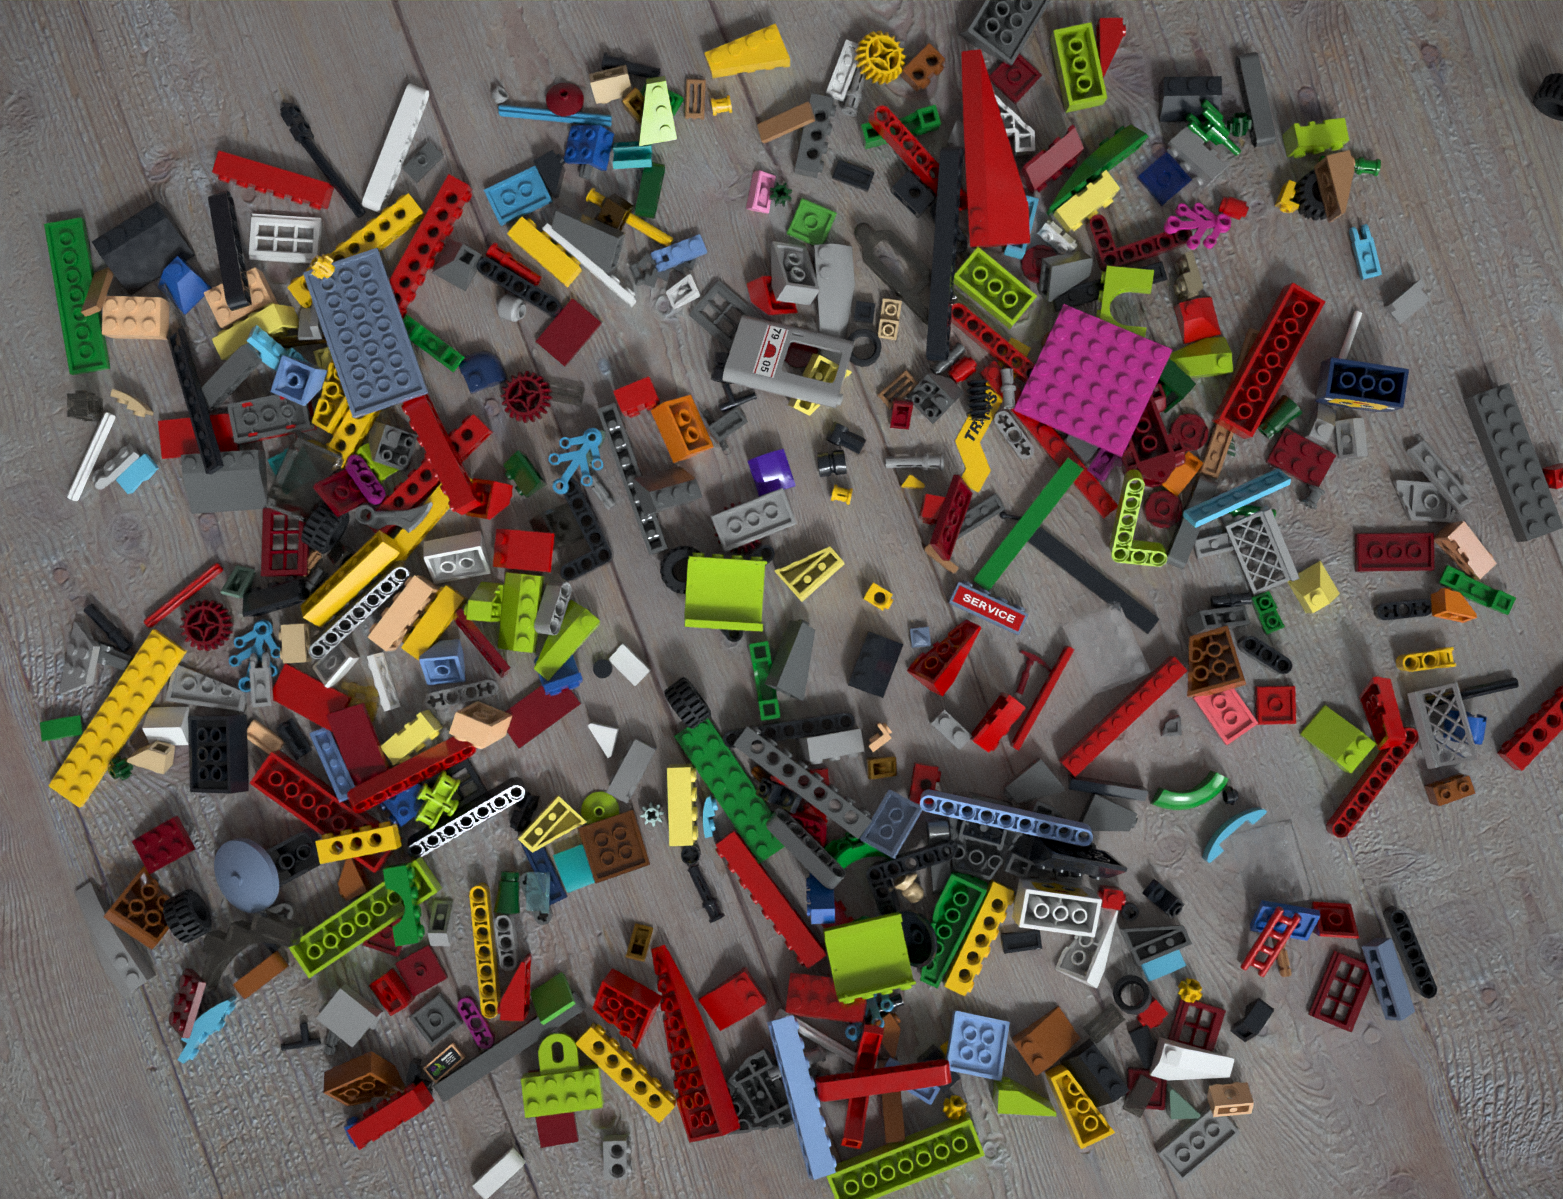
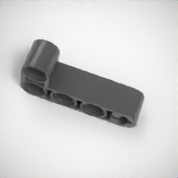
[926,818,951,894]

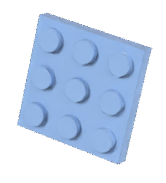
[945,1010,1010,1081]

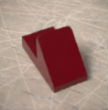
[890,398,914,430]

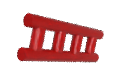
[1240,906,1302,977]

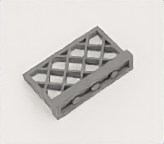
[1224,506,1300,595]
[1407,683,1479,769]

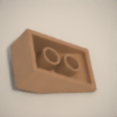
[1314,150,1355,223]

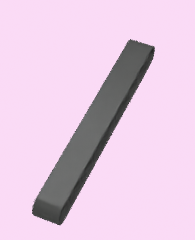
[433,991,586,1102]

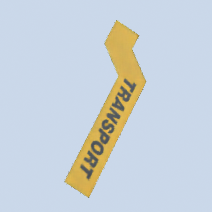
[955,337,1031,493]

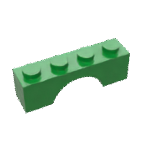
[860,105,941,150]
[749,641,781,721]
[383,862,425,947]

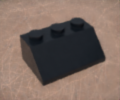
[1159,76,1222,122]
[242,576,310,617]
[847,631,904,698]
[1060,1038,1130,1108]

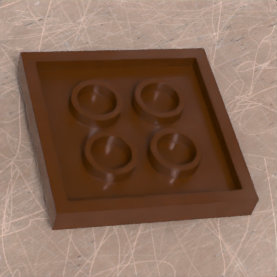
[577,810,650,884]

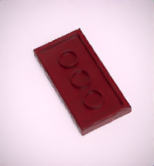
[929,475,973,561]
[1355,532,1435,572]
[454,608,511,678]
[505,685,582,749]
[326,702,389,786]
[528,1069,579,1148]

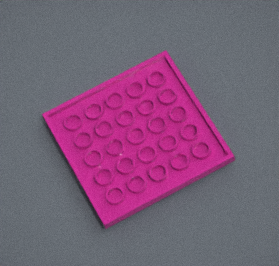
[1014,304,1173,458]

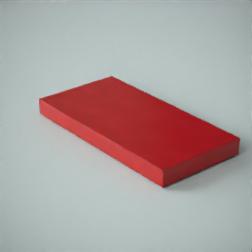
[158,413,240,459]
[273,663,352,732]

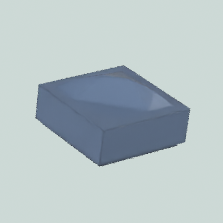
[910,627,931,648]

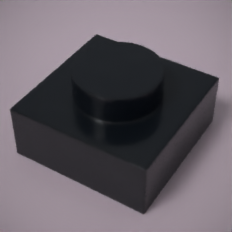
[854,301,876,324]

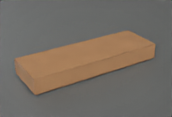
[757,102,815,144]
[81,267,114,316]

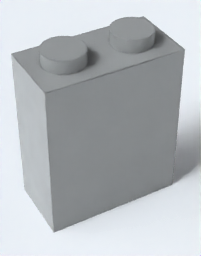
[316,984,381,1048]

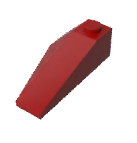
[907,619,981,697]

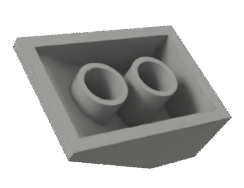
[771,241,820,305]

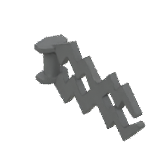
[629,253,697,288]

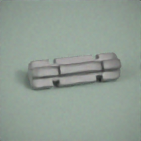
[586,475,615,509]

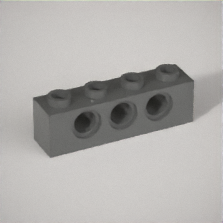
[795,93,837,178]

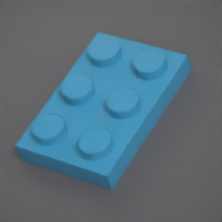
[484,166,553,226]

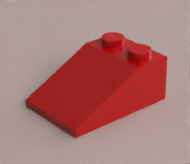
[493,529,554,572]
[497,954,531,1021]
[698,967,767,1031]

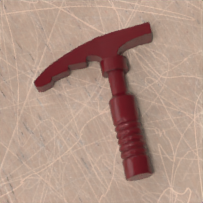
[1016,650,1052,695]

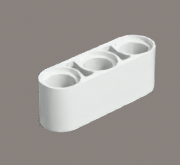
[472,1147,526,1199]

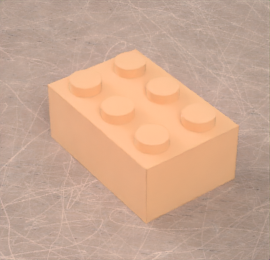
[204,268,278,329]
[102,296,169,340]
[449,701,512,749]

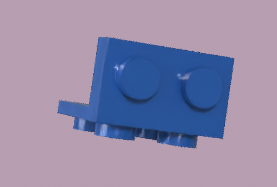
[564,125,614,171]
[534,655,583,696]
[378,783,427,828]

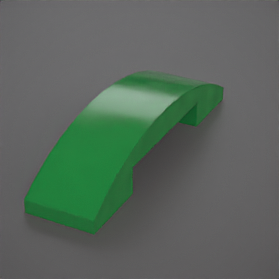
[403,315,465,373]
[1438,565,1516,615]

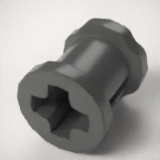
[1300,485,1325,510]

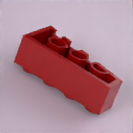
[347,1081,435,1150]

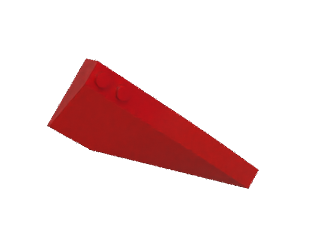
[961,49,1031,249]
[651,944,741,1143]

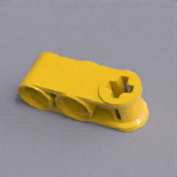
[1395,647,1456,672]

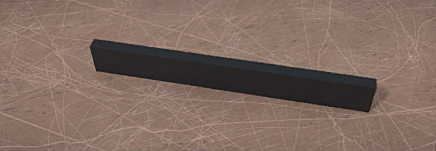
[166,328,224,475]
[1028,526,1159,634]

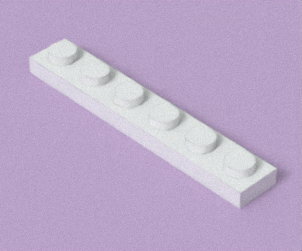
[543,223,636,307]

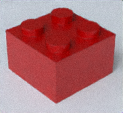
[613,376,661,418]

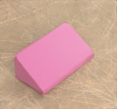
[746,170,776,214]

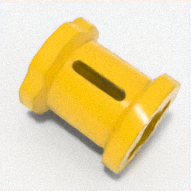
[711,95,732,116]
[831,484,853,505]

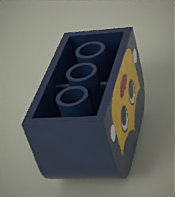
[1315,357,1409,412]

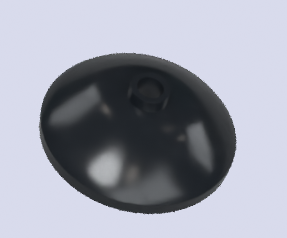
[899,910,937,968]

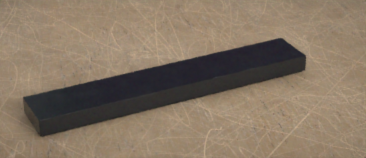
[1053,261,1168,312]

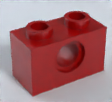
[919,494,945,525]
[909,762,941,804]

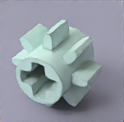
[640,802,665,827]

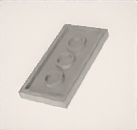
[711,488,797,552]
[1156,1106,1241,1182]

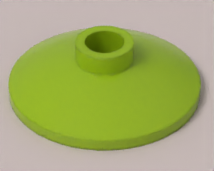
[581,791,619,825]

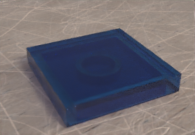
[1137,151,1192,206]

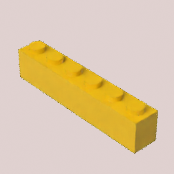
[300,530,400,627]

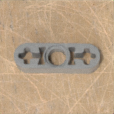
[993,411,1034,460]

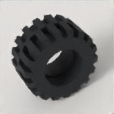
[1533,73,1563,121]
[1293,169,1327,221]
[301,502,350,554]
[660,546,705,594]
[664,677,711,729]
[163,889,212,943]

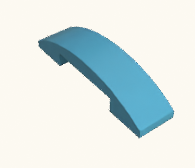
[1202,807,1267,863]

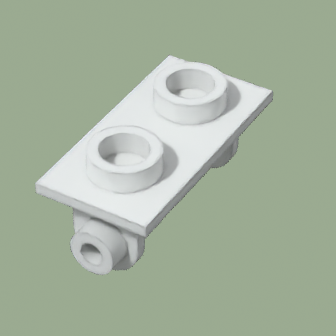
[1037,220,1077,254]

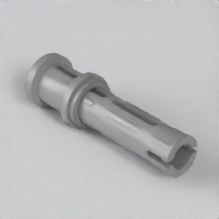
[841,67,866,117]
[886,453,944,471]
[767,1044,826,1081]

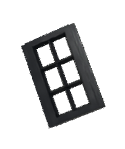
[419,758,488,827]

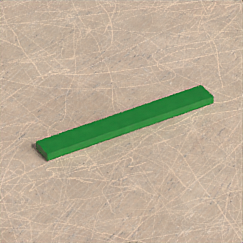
[973,458,1084,592]

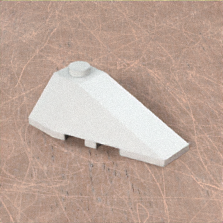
[1055,907,1118,988]
[1149,1037,1234,1080]

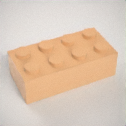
[368,575,439,651]

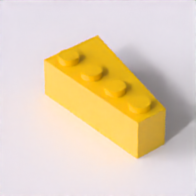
[704,23,790,78]
[312,359,350,434]
[1044,1064,1115,1149]

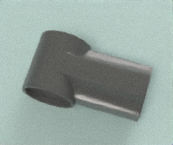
[97,641,134,671]

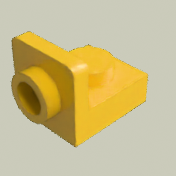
[1275,180,1299,213]

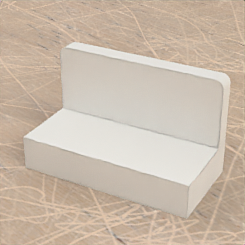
[609,643,651,686]

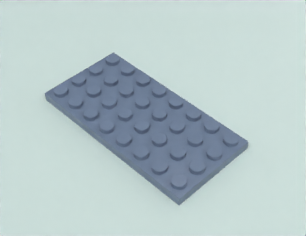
[303,248,428,419]

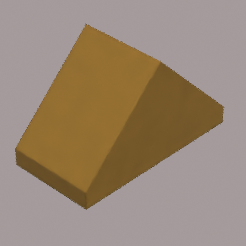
[622,87,644,125]
[866,756,897,780]
[626,923,653,962]

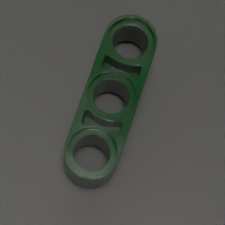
[635,162,665,219]

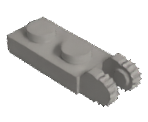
[91,443,139,490]
[249,652,274,707]

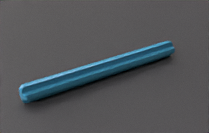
[498,105,612,127]

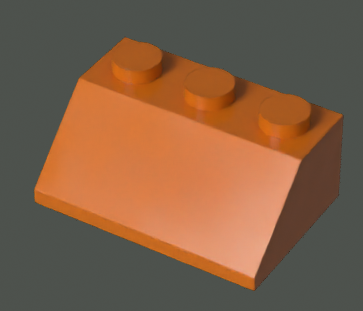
[651,395,714,463]

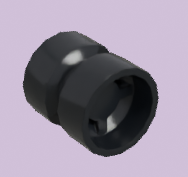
[710,352,734,384]
[817,449,847,478]

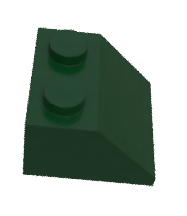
[1157,358,1196,413]
[503,450,547,498]

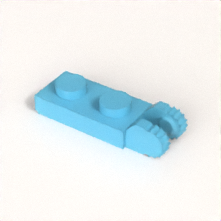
[1349,224,1382,280]

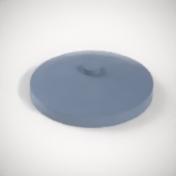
[214,838,279,913]

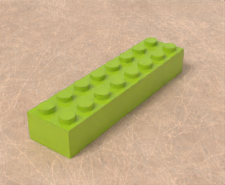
[288,857,442,978]
[826,1112,985,1199]

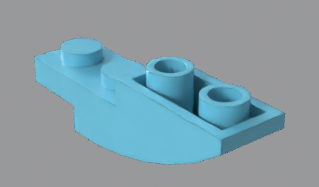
[246,325,309,371]
[177,996,237,1064]

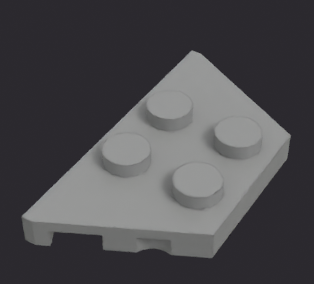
[1393,480,1470,523]
[59,621,100,694]

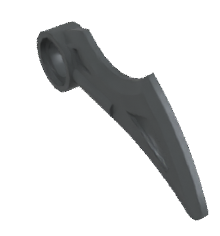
[355,502,433,533]

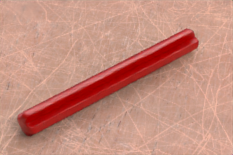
[143,563,223,628]

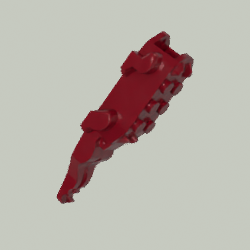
[1121,384,1186,487]

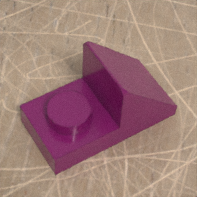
[1087,449,1122,481]

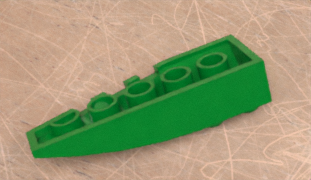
[1046,124,1149,216]
[920,873,987,989]

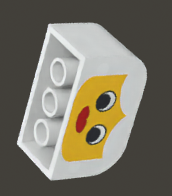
[1012,877,1102,937]

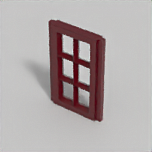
[261,507,310,577]
[1308,951,1373,1033]
[1168,998,1226,1052]

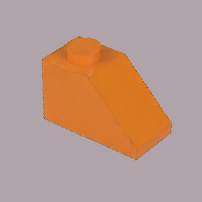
[1431,588,1477,623]

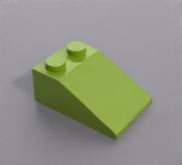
[1300,705,1376,773]
[993,1076,1056,1117]

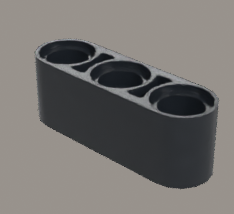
[1237,636,1292,674]

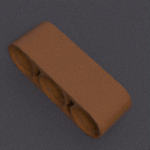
[233,951,289,1000]

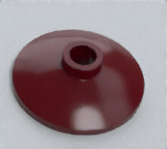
[546,83,584,116]

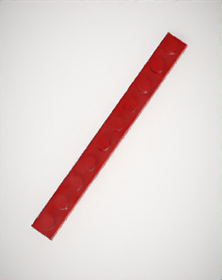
[979,360,1118,519]

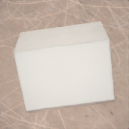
[312,642,360,688]
[142,707,189,745]

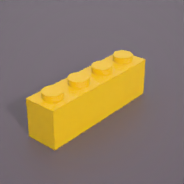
[507,217,582,288]
[401,585,468,661]

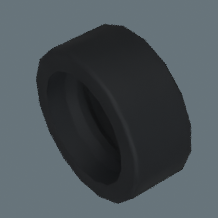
[847,329,882,367]
[1113,975,1152,1015]

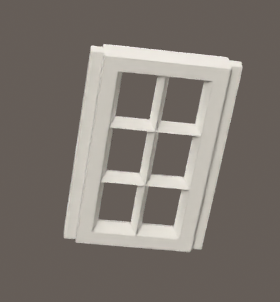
[249,214,322,264]

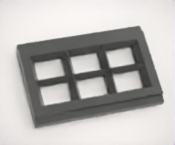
[689,281,763,351]

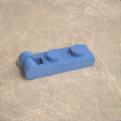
[651,234,707,272]

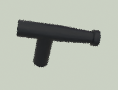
[719,384,757,412]
[281,1022,321,1051]

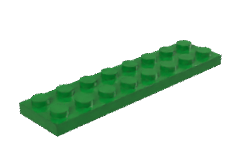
[44,217,110,375]
[674,718,785,863]

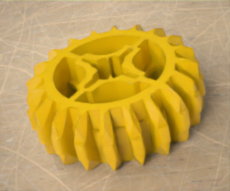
[854,30,906,85]

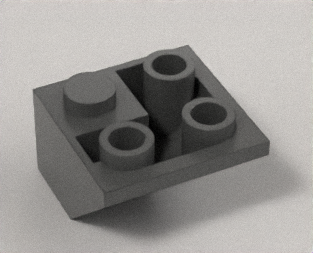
[432,239,483,292]
[906,373,965,424]
[369,421,418,472]

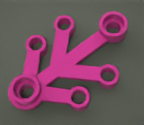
[1164,203,1231,250]

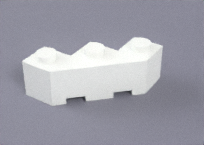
[995,95,1035,156]

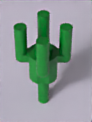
[1186,99,1241,156]

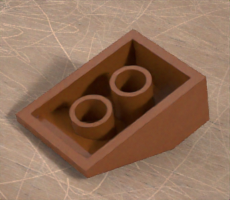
[1011,1006,1080,1076]

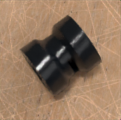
[681,843,701,865]

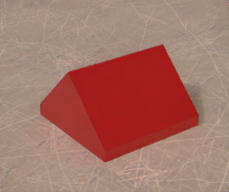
[1311,902,1359,939]
[368,968,415,1016]

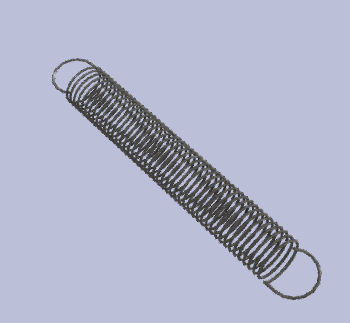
[157,280,189,333]
[699,405,731,455]

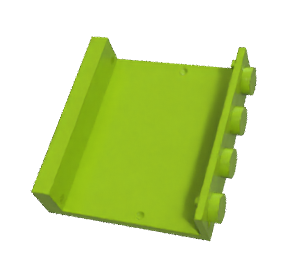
[684,553,767,632]
[822,912,916,1004]

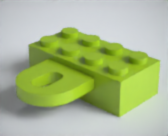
[521,1032,604,1118]

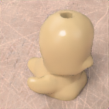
[894,873,924,903]

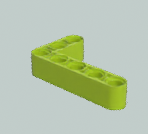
[1109,469,1167,567]

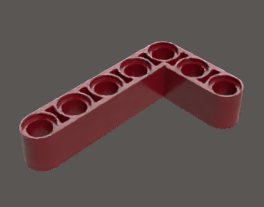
[1086,214,1192,272]

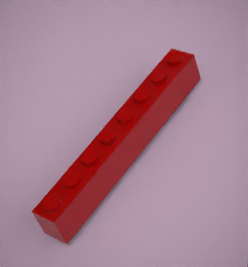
[401,394,482,515]
[1058,656,1188,777]
[715,829,827,969]

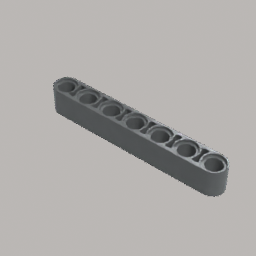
[309,560,410,659]

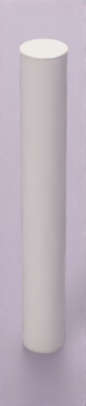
[1338,311,1362,359]

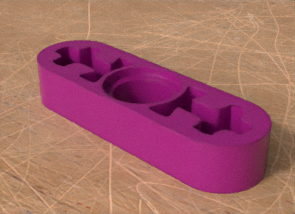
[345,455,386,505]
[457,996,495,1049]

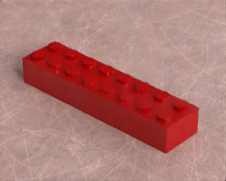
[1211,282,1326,439]
[249,750,403,873]

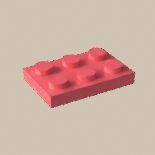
[1192,688,1258,745]

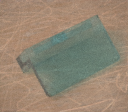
[526,872,550,913]

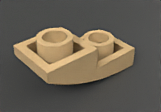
[878,297,902,340]
[110,389,154,418]

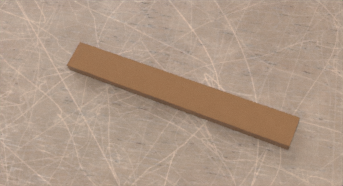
[1198,328,1259,479]

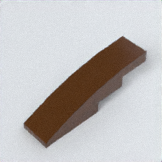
[878,1057,905,1143]

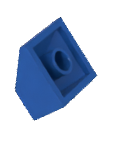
[158,256,212,315]

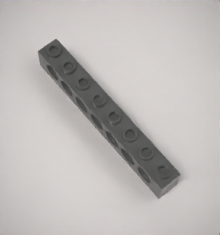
[597,403,669,555]
[734,725,872,839]

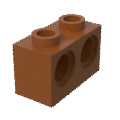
[901,43,946,92]
[1424,773,1476,806]

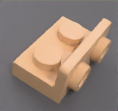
[868,722,892,752]

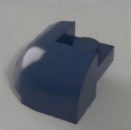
[459,351,509,394]

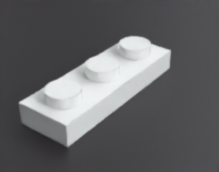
[826,39,859,102]
[367,652,401,712]

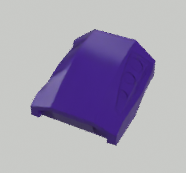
[748,449,796,497]

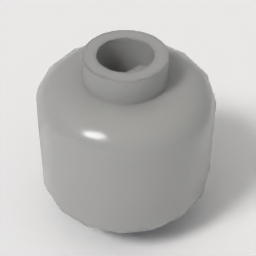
[496,294,526,322]

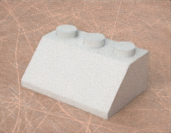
[423,531,491,584]

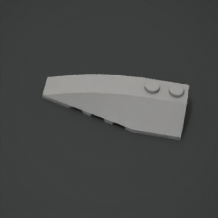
[814,244,855,363]
[75,881,156,998]

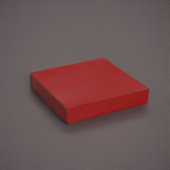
[1255,685,1296,725]

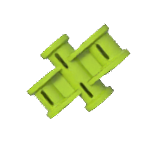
[415,771,460,829]

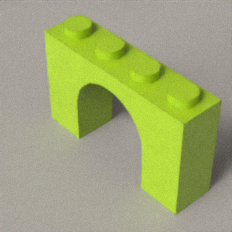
[1096,266,1154,338]

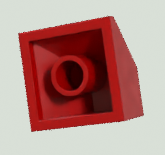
[747,276,798,315]
[1174,297,1221,344]
[466,478,513,520]

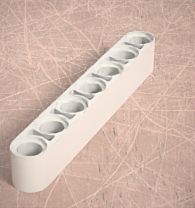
[362,83,429,213]

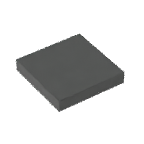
[409,992,464,1047]

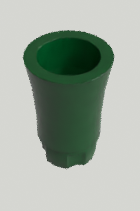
[1257,395,1302,439]
[493,871,520,914]

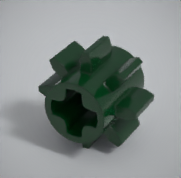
[1227,112,1252,137]
[769,182,792,207]
[108,756,133,781]

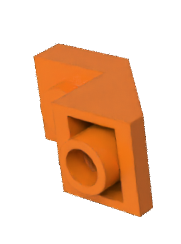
[1162,451,1203,496]

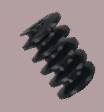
[966,380,991,421]

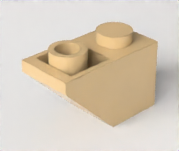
[127,740,175,774]

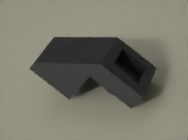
[755,777,802,813]
[1142,879,1185,919]
[1230,998,1274,1042]
[405,1058,433,1095]

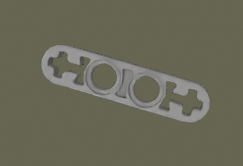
[425,679,499,710]

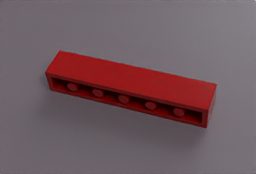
[212,150,334,210]

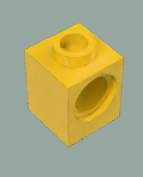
[863,582,894,611]

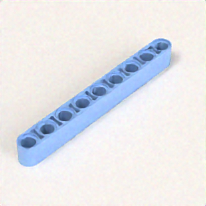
[920,790,1093,846]

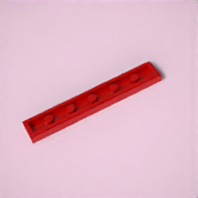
[1010,646,1075,751]

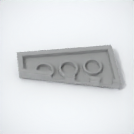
[166,665,248,712]

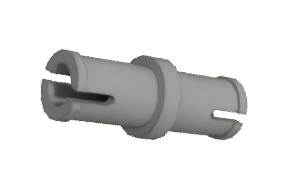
[1000,368,1016,409]

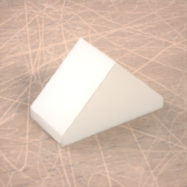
[666,274,700,309]
[588,722,619,758]

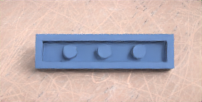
[309,728,355,803]

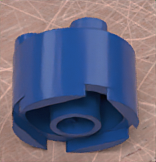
[1442,710,1487,745]

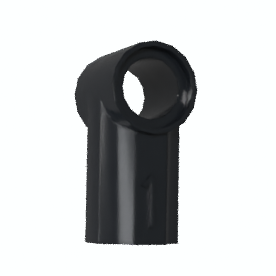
[825,422,866,455]

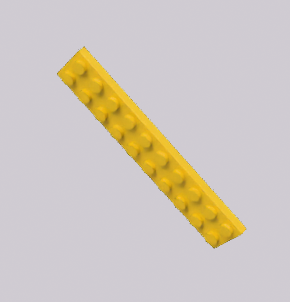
[48,629,187,808]

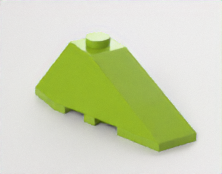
[1169,337,1233,378]
[534,600,600,681]

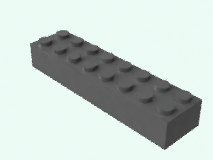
[1463,383,1563,542]

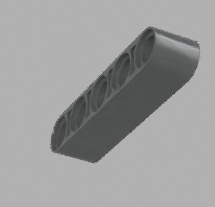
[1235,52,1276,148]
[202,343,262,413]
[1166,475,1218,569]
[766,808,846,889]

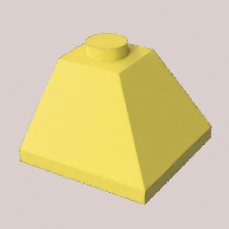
[1288,561,1340,613]

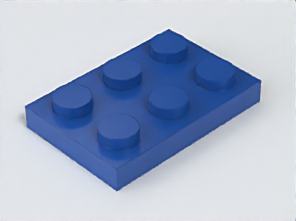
[1250,900,1320,941]

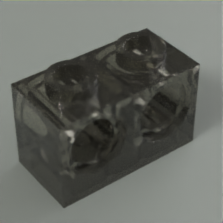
[67,390,103,421]

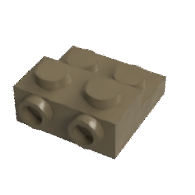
[1173,251,1204,302]

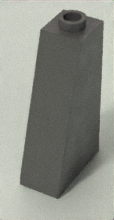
[552,206,626,273]
[765,619,815,700]

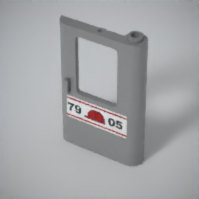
[723,315,855,408]

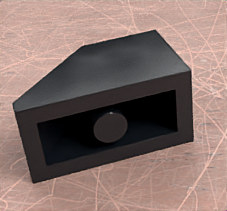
[533,149,565,199]

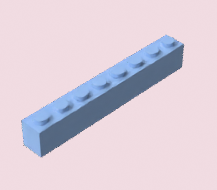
[767,1015,836,1180]

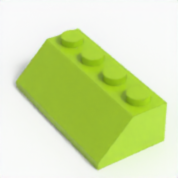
[498,572,544,653]

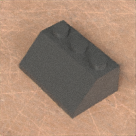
[632,466,703,516]

